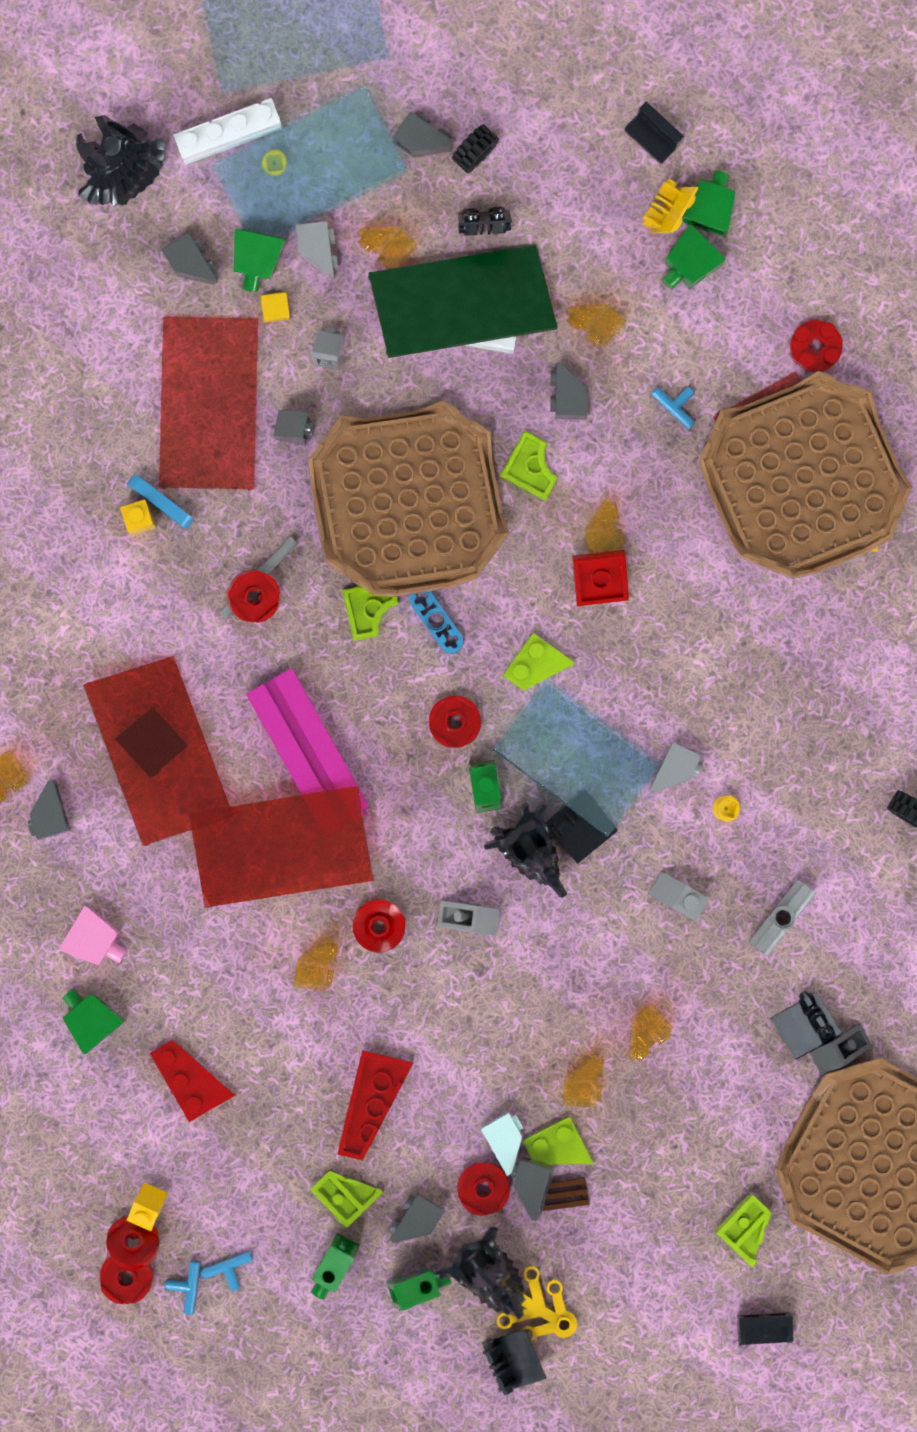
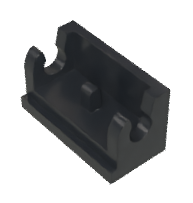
[737,1312,794,1346]

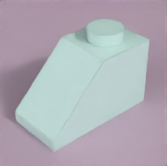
[481,1112,524,1176]

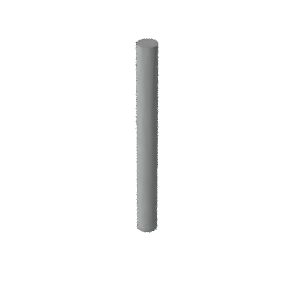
[218,536,298,619]

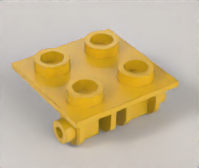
[642,179,698,234]

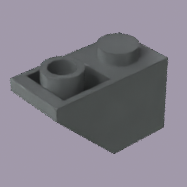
[392,111,453,157]
[162,233,218,285]
[550,363,588,420]
[273,410,314,446]
[388,1192,445,1243]

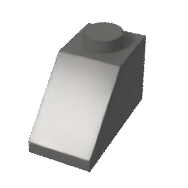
[311,328,344,370]
[648,742,703,793]
[648,872,709,922]
[437,901,500,935]

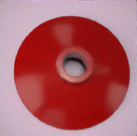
[353,900,406,953]

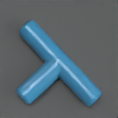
[652,387,695,429]
[200,1251,253,1292]
[165,1260,200,1315]

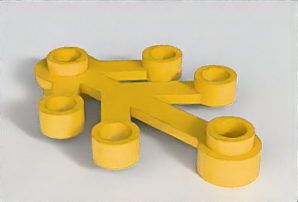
[497,1265,577,1342]

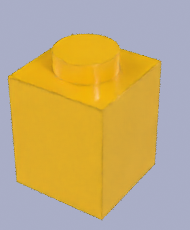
[120,499,156,536]
[127,1182,168,1231]

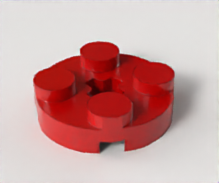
[789,320,843,373]
[226,569,280,623]
[429,696,481,748]
[457,1162,510,1216]
[106,1216,160,1272]
[100,1257,154,1304]

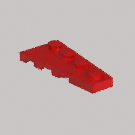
[337,1050,414,1161]

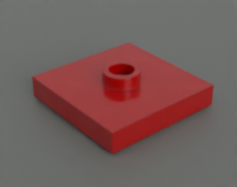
[572,550,629,606]

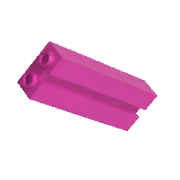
[246,668,370,835]

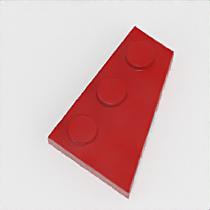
[150,1040,235,1122]

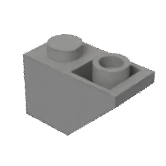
[296,221,338,278]

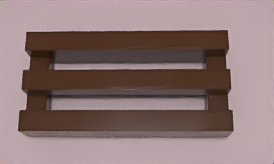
[543,1178,589,1211]

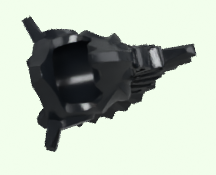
[76,115,166,206]
[484,803,568,898]
[439,1227,526,1320]

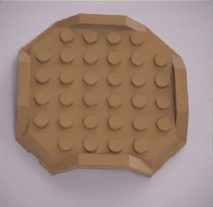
[699,371,913,579]
[308,400,510,597]
[775,1057,917,1275]

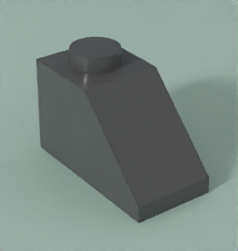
[28,780,71,840]
[810,1024,872,1075]
[511,1157,555,1221]

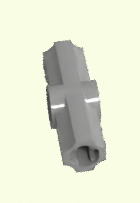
[749,879,816,956]

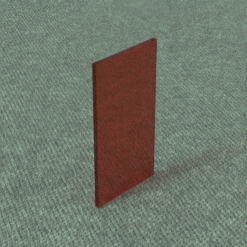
[159,316,258,491]
[83,656,233,846]
[189,786,374,908]

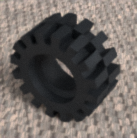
[452,124,499,173]
[887,790,917,828]

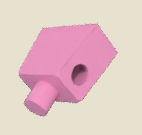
[59,906,127,965]

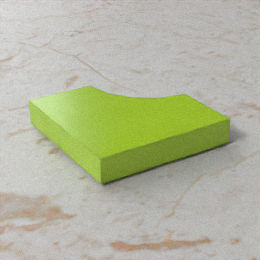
[500,430,558,502]
[342,586,399,641]

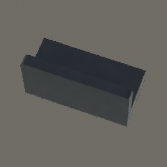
[624,101,684,164]

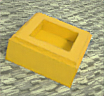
[261,292,290,323]

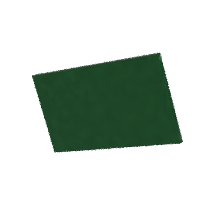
[368,245,558,358]

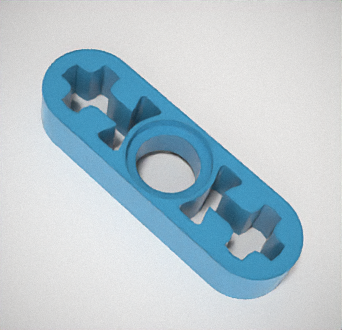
[127,473,194,530]
[409,591,463,654]

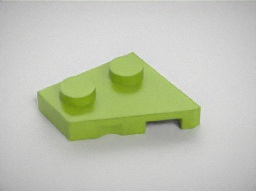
[503,633,574,691]
[522,1116,593,1165]
[309,1171,383,1229]
[714,1192,772,1268]

